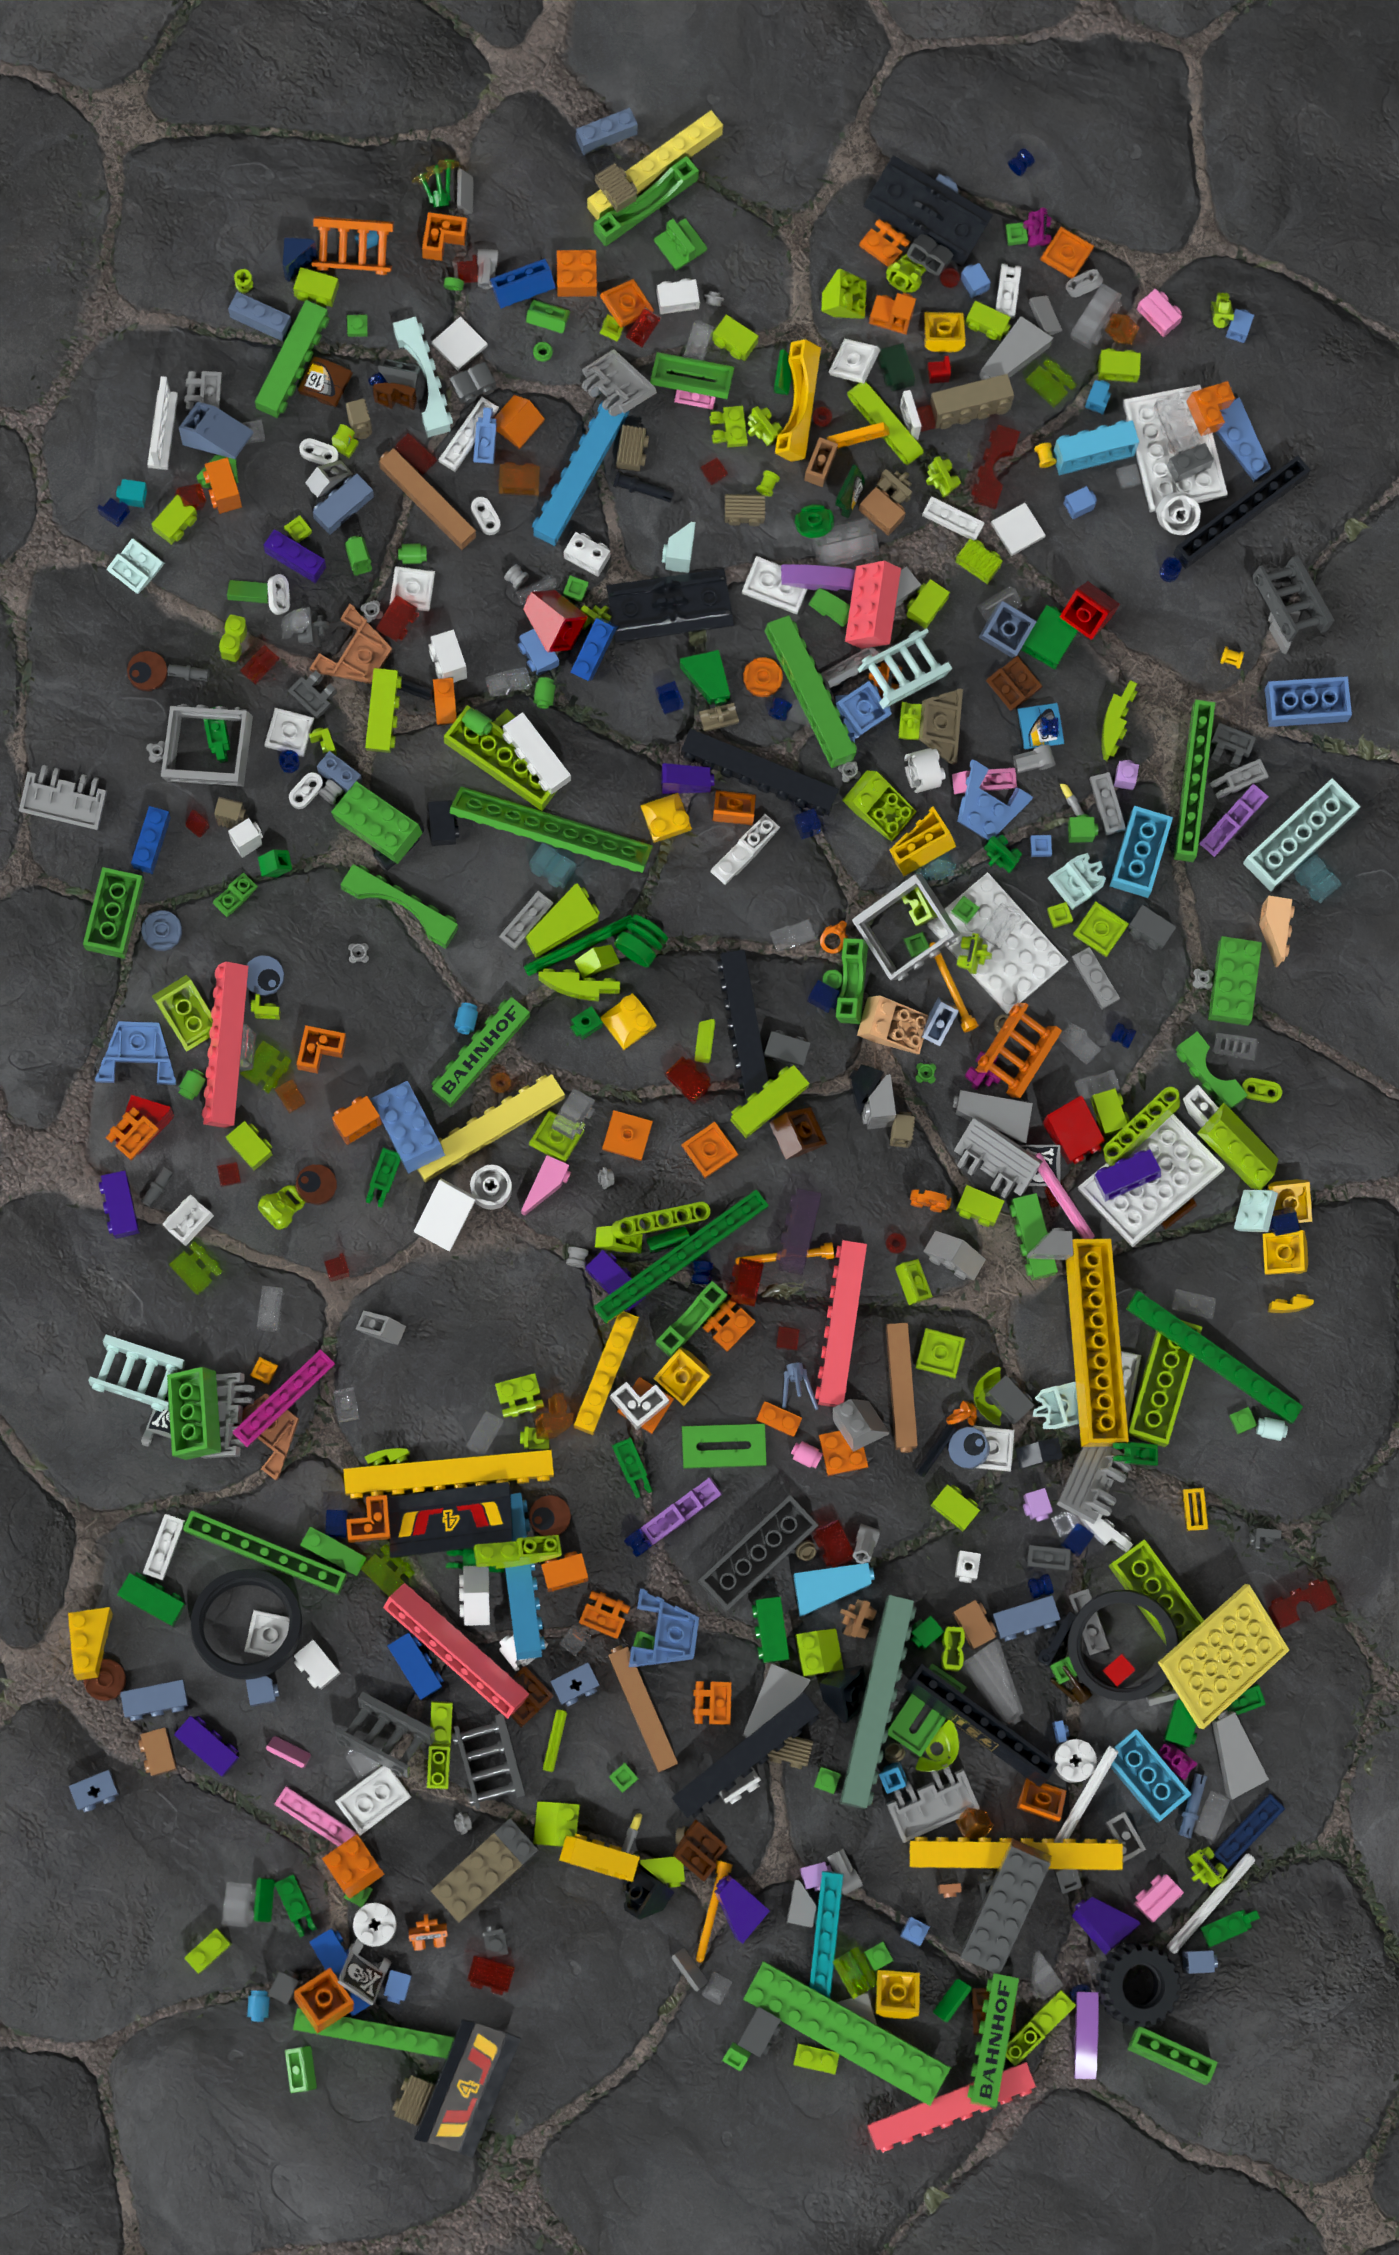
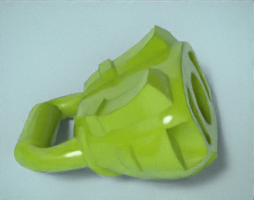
[886,254,926,293]
[258,1185,305,1230]

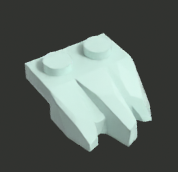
[1048,853,1106,910]
[1033,1381,1079,1429]

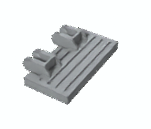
[582,349,657,416]
[19,765,107,830]
[954,1116,1043,1198]
[201,1373,255,1458]
[1057,1446,1131,1524]
[886,1764,980,1843]

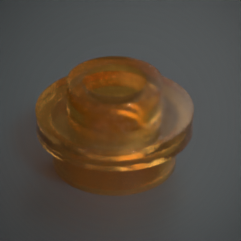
[490,1073,511,1093]

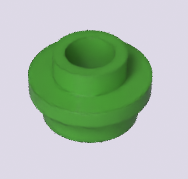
[533,342,553,362]

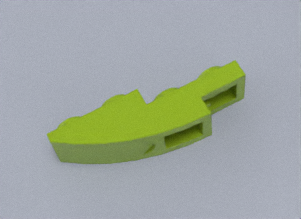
[1101,680,1138,761]
[538,969,620,1001]
[474,1535,562,1569]
[427,1701,453,1789]
[1005,1989,1076,2066]

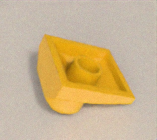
[924,312,966,352]
[640,793,692,843]
[600,993,657,1050]
[1267,1179,1312,1226]
[1263,1230,1308,1275]
[653,1347,712,1406]
[875,1970,920,2019]

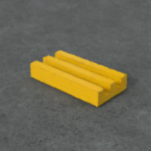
[1182,1488,1208,1531]

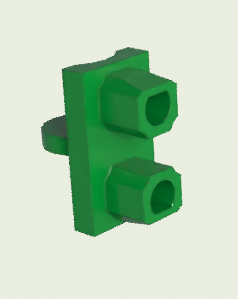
[984,835,1022,873]

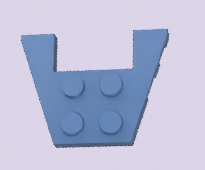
[957,760,1033,841]
[95,1021,176,1085]
[628,1589,699,1667]

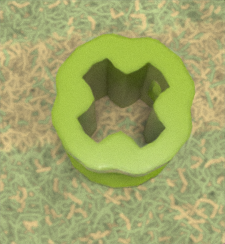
[234,269,253,293]
[756,471,780,497]

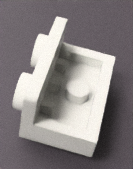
[163,1195,214,1246]
[719,1767,761,1805]

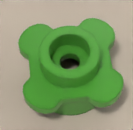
[915,1063,936,1084]

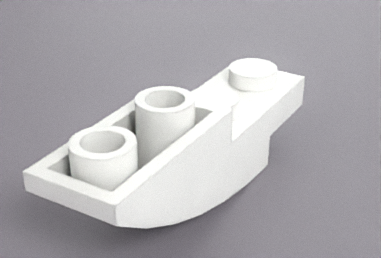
[710,814,780,885]
[1079,1509,1133,1553]

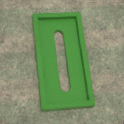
[650,352,734,399]
[682,1424,766,1469]
[888,1664,967,1757]

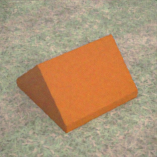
[494,395,545,449]
[713,790,756,825]
[1017,1778,1067,1822]

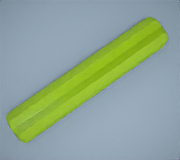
[543,1709,567,1772]

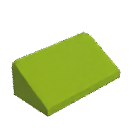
[695,1019,715,1063]
[895,1259,933,1305]

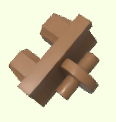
[840,1599,877,1638]

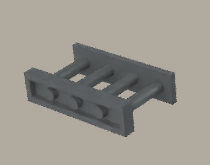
[1252,556,1335,642]
[335,1692,435,1778]
[451,1713,525,1810]

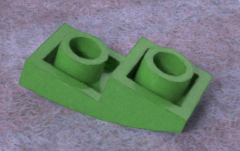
[809,588,850,626]
[213,873,258,917]

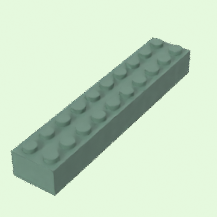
[840,1595,916,1809]

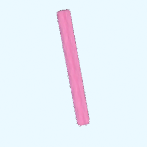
[1034,1153,1094,1239]

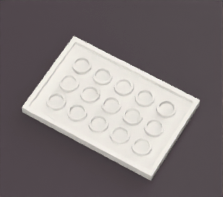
[1123,385,1228,512]
[927,872,1068,1015]
[1078,1114,1225,1247]

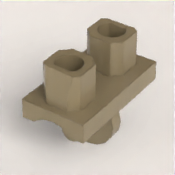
[876,469,912,504]
[699,703,739,732]

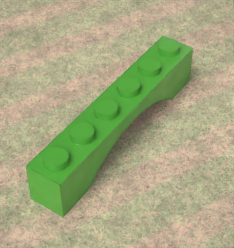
[594,156,699,247]
[340,864,458,949]

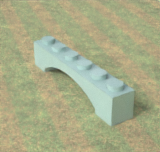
[393,317,453,438]

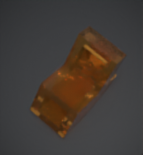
[535,1393,573,1439]

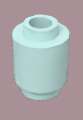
[1256,1417,1288,1441]

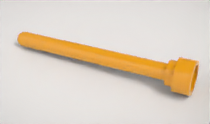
[929,942,979,1032]
[735,1242,834,1265]
[696,1860,733,1962]

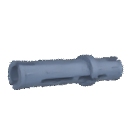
[1178,1773,1207,1838]

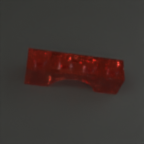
[971,425,1020,509]

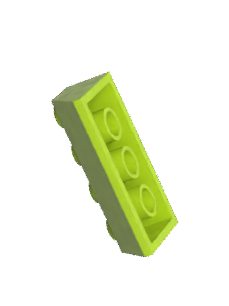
[1197,1103,1278,1190]

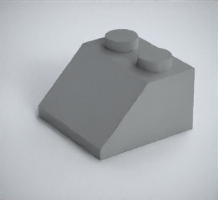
[833,1399,889,1452]

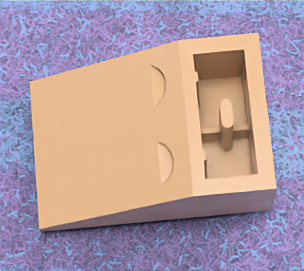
[1259,895,1295,967]
[857,995,928,1054]

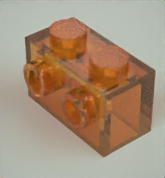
[499,462,540,496]

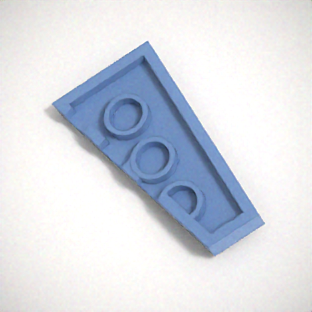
[1216,397,1271,482]

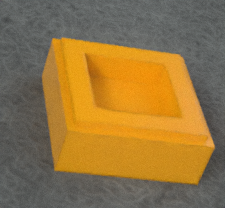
[250,1357,278,1385]

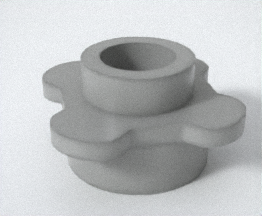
[704,292,724,306]
[361,600,383,623]
[146,741,165,763]
[838,760,861,783]
[348,943,369,963]
[1193,969,1214,990]
[598,1167,614,1189]
[454,1812,472,1835]

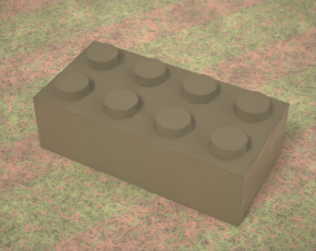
[928,374,1014,429]
[431,1833,523,1923]

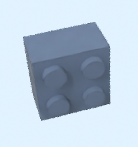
[978,601,1037,658]

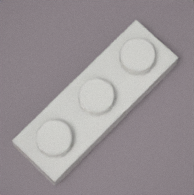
[922,496,984,541]
[143,1514,185,1580]

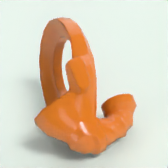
[820,921,848,954]
[946,1401,977,1426]

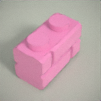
[1137,289,1182,337]
[1134,1874,1184,1922]

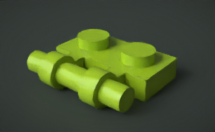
[495,1373,544,1418]

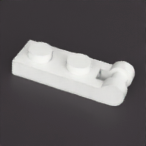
[995,264,1021,319]

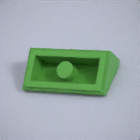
[526,300,570,333]
[227,580,268,603]
[285,2046,317,2093]

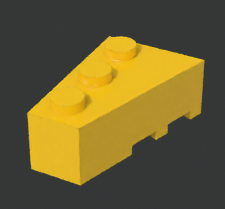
[890,807,956,876]
[68,1607,113,1680]
[559,1834,640,1882]

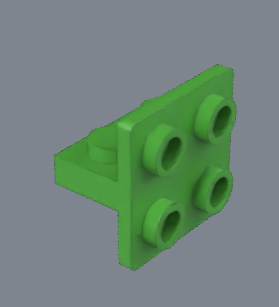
[654,219,707,270]

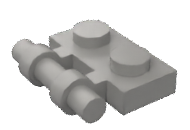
[184,371,222,412]

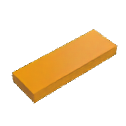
[827,422,890,449]

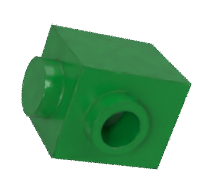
[258,849,292,877]
[570,1006,603,1040]
[911,1616,944,1649]

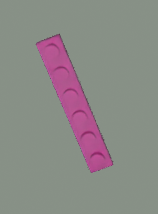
[233,1349,335,1447]

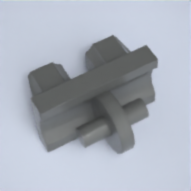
[296,607,330,648]

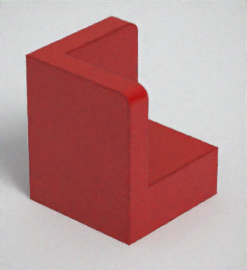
[927,355,951,384]
[1103,1653,1135,1686]

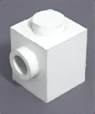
[955,1550,981,1583]

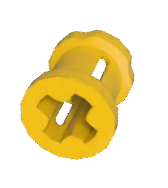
[1034,443,1057,468]
[1220,646,1244,669]

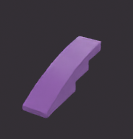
[781,564,855,591]
[1200,784,1268,857]
[641,1477,723,1545]
[1074,1992,1099,2079]

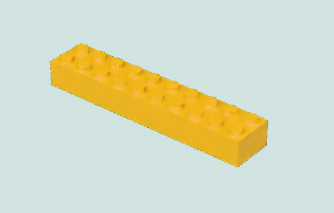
[1066,1239,1129,1447]

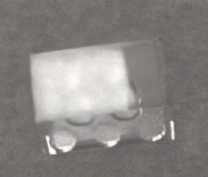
[812,517,880,567]

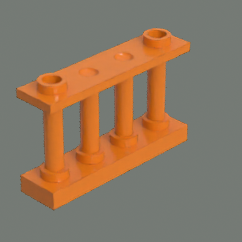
[312,216,394,275]
[976,1003,1062,1098]

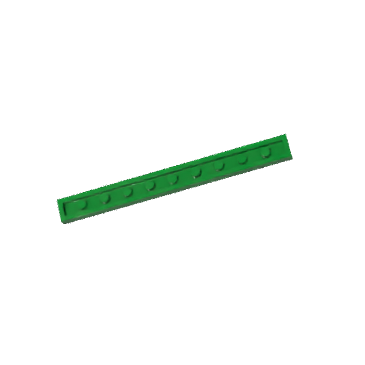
[594,1190,769,1324]
[1126,1291,1303,1424]

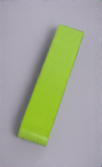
[847,382,924,465]
[1104,1087,1180,1166]
[611,1202,710,1239]

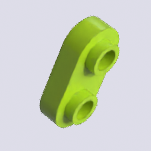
[1241,1078,1282,1103]

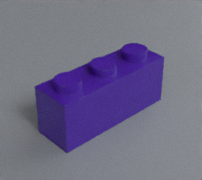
[263,529,326,583]
[1094,1149,1161,1202]
[99,1171,140,1239]
[585,1250,646,1313]
[174,1715,239,1777]

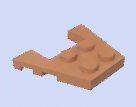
[310,604,392,684]
[234,1393,299,1481]

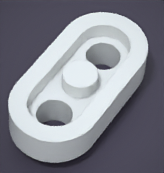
[299,439,338,465]
[471,497,500,535]
[268,574,290,615]
[289,773,323,809]

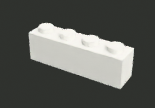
[502,712,571,795]

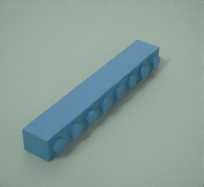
[532,401,629,546]
[505,1493,545,1660]

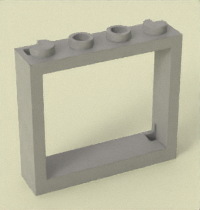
[161,704,253,787]
[852,874,961,981]

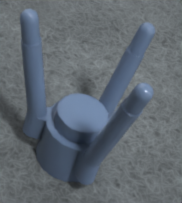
[782,1363,819,1410]

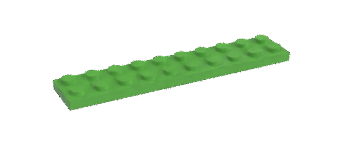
[449,787,653,873]
[744,1961,951,2106]

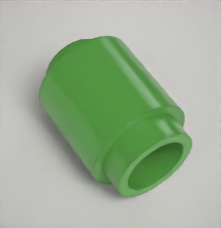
[398,543,427,564]
[533,678,555,709]
[462,708,493,736]
[178,1069,206,1101]

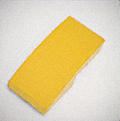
[1268,1294,1314,1313]

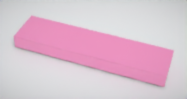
[275,1787,356,1847]

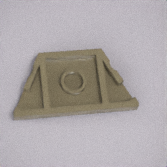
[919,689,963,765]

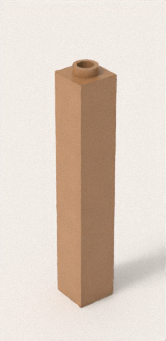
[379,448,476,550]
[886,1323,918,1453]
[608,1645,678,1773]

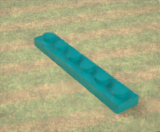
[810,1870,844,1999]

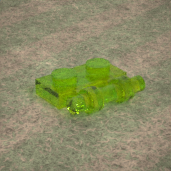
[1025,358,1077,408]
[240,1041,292,1094]
[169,1241,223,1295]
[361,1544,415,1597]
[832,1946,877,1999]

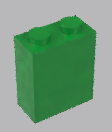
[1021,605,1079,670]

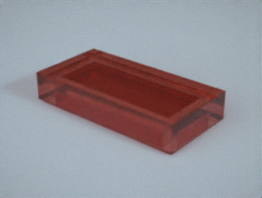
[394,433,437,475]

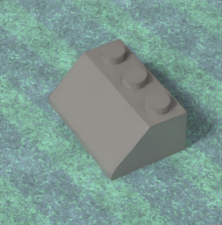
[862,1074,896,1130]

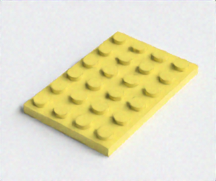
[1158,1584,1290,1729]

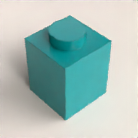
[116,479,148,508]

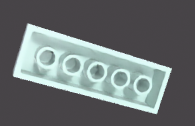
[1243,778,1360,892]

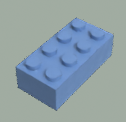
[1265,677,1352,727]
[371,1081,445,1173]

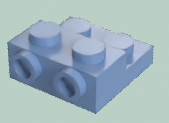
[836,681,892,736]

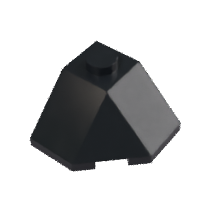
[849,1064,884,1115]
[820,1665,867,1723]
[623,1868,674,1920]

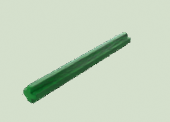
[524,915,632,976]

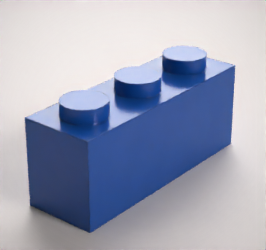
[490,259,556,308]
[571,617,618,681]
[131,806,171,874]
[388,1633,443,1701]

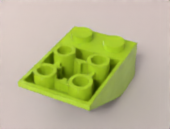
[842,770,917,842]

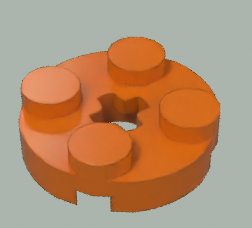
[910,1190,952,1213]

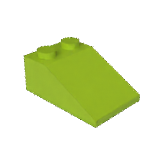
[152,975,213,1052]

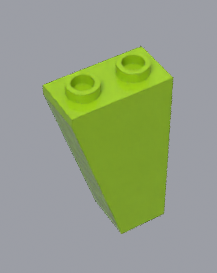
[526,883,600,958]

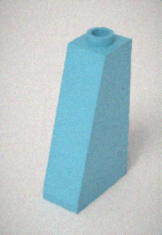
[793,1563,874,1617]

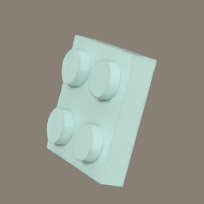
[1234,1190,1278,1232]

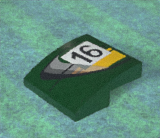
[835,465,865,518]

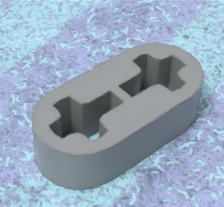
[1066,269,1103,297]

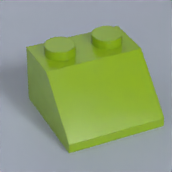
[795,1629,844,1677]
[533,1802,579,1847]

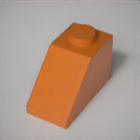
[433,678,457,725]

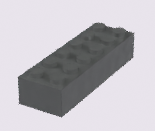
[698,1495,819,1613]
[960,1838,1051,1975]

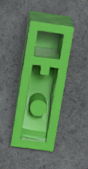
[300,1527,367,1576]

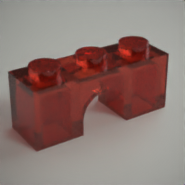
[1267,1579,1337,1630]

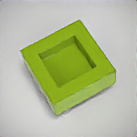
[600,314,623,341]
[284,515,312,543]
[1047,902,1073,929]

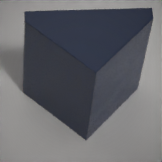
[283,238,317,282]

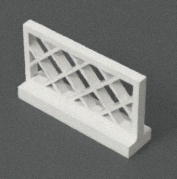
[147,376,178,470]

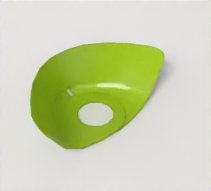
[974,1367,1002,1425]
[915,1720,959,1772]

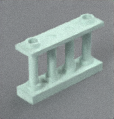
[858,629,952,709]
[88,1335,185,1412]

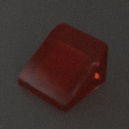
[916,405,936,432]
[186,810,210,838]

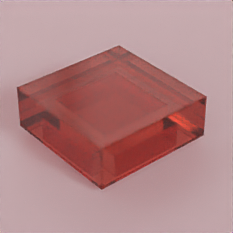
[700,457,728,485]
[217,1162,241,1187]
[776,1327,800,1351]

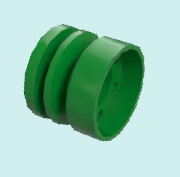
[614,915,668,968]

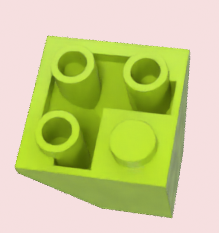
[821,269,866,319]

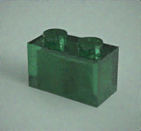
[877,343,915,392]

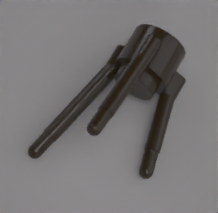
[1050,1665,1093,1705]

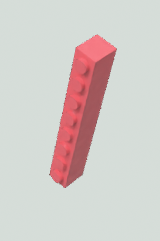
[202,962,248,1128]
[815,1240,867,1407]
[383,1583,529,1719]
[867,2062,1036,2152]

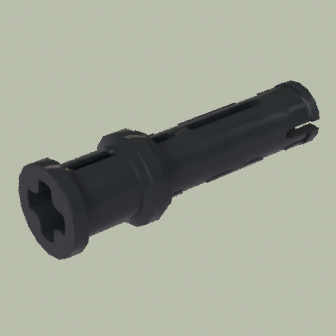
[613,470,674,503]

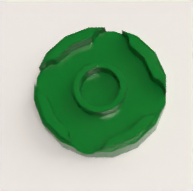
[795,505,834,538]

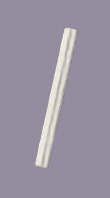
[1055,1746,1118,1843]
[1167,1853,1255,1954]

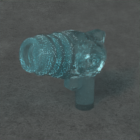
[915,851,956,881]

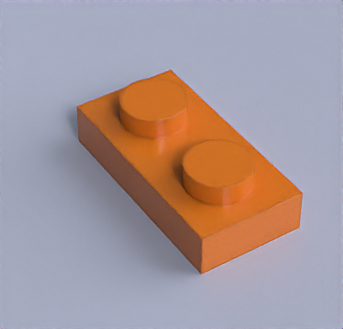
[756,1401,802,1437]

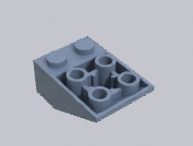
[179,402,254,459]

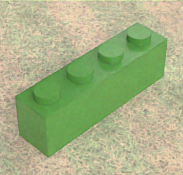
[1009,1193,1058,1281]
[1127,2027,1218,2085]

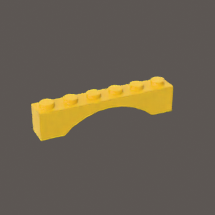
[775,339,821,462]
[574,1312,639,1435]

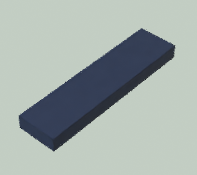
[1214,1794,1286,1869]

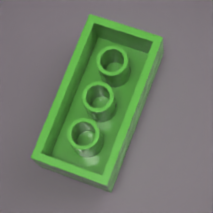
[331,782,422,864]
[83,867,144,959]
[1208,936,1262,1026]
[167,1367,221,1460]

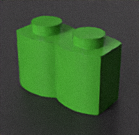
[345,536,372,576]

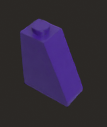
[661,763,714,794]
[714,1875,770,1944]
[1072,1897,1141,1955]

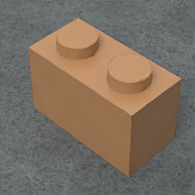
[804,437,838,487]
[859,487,905,536]
[952,1600,997,1650]
[138,1728,178,1776]

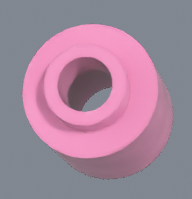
[791,1441,823,1468]

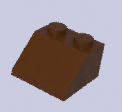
[770,1107,827,1159]

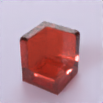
[457,255,478,283]
[174,483,207,511]
[324,1253,350,1282]

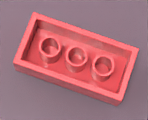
[845,561,901,649]

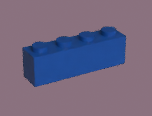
[310,1928,371,2016]

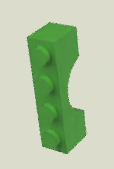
[836,938,868,1024]
[1176,1031,1248,1109]
[656,1281,727,1358]

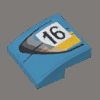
[1018,703,1064,750]

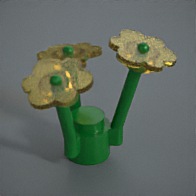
[412,159,459,208]

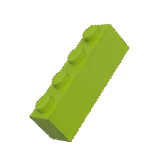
[365,668,402,753]
[730,1065,809,1139]

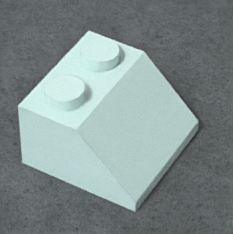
[662,522,695,573]

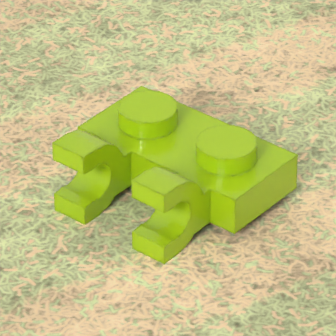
[710,406,748,448]

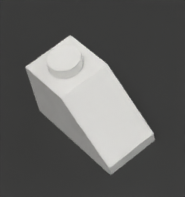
[1183,1085,1219,1128]

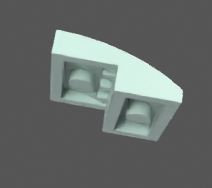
[106,538,165,594]

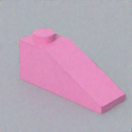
[952,768,1017,794]
[521,1155,571,1215]

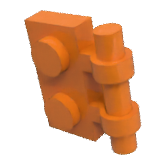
[859,219,911,267]
[105,1107,160,1161]
[702,1298,756,1352]
[579,1590,631,1639]
[693,1681,732,1725]

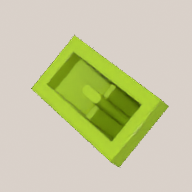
[575,945,620,979]

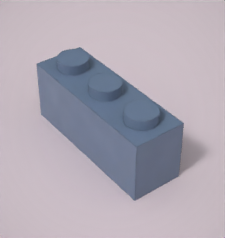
[576,108,638,155]
[228,292,292,341]
[313,474,374,535]
[991,1595,1060,1642]
[120,1680,189,1721]

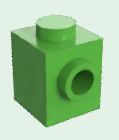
[1068,814,1098,843]

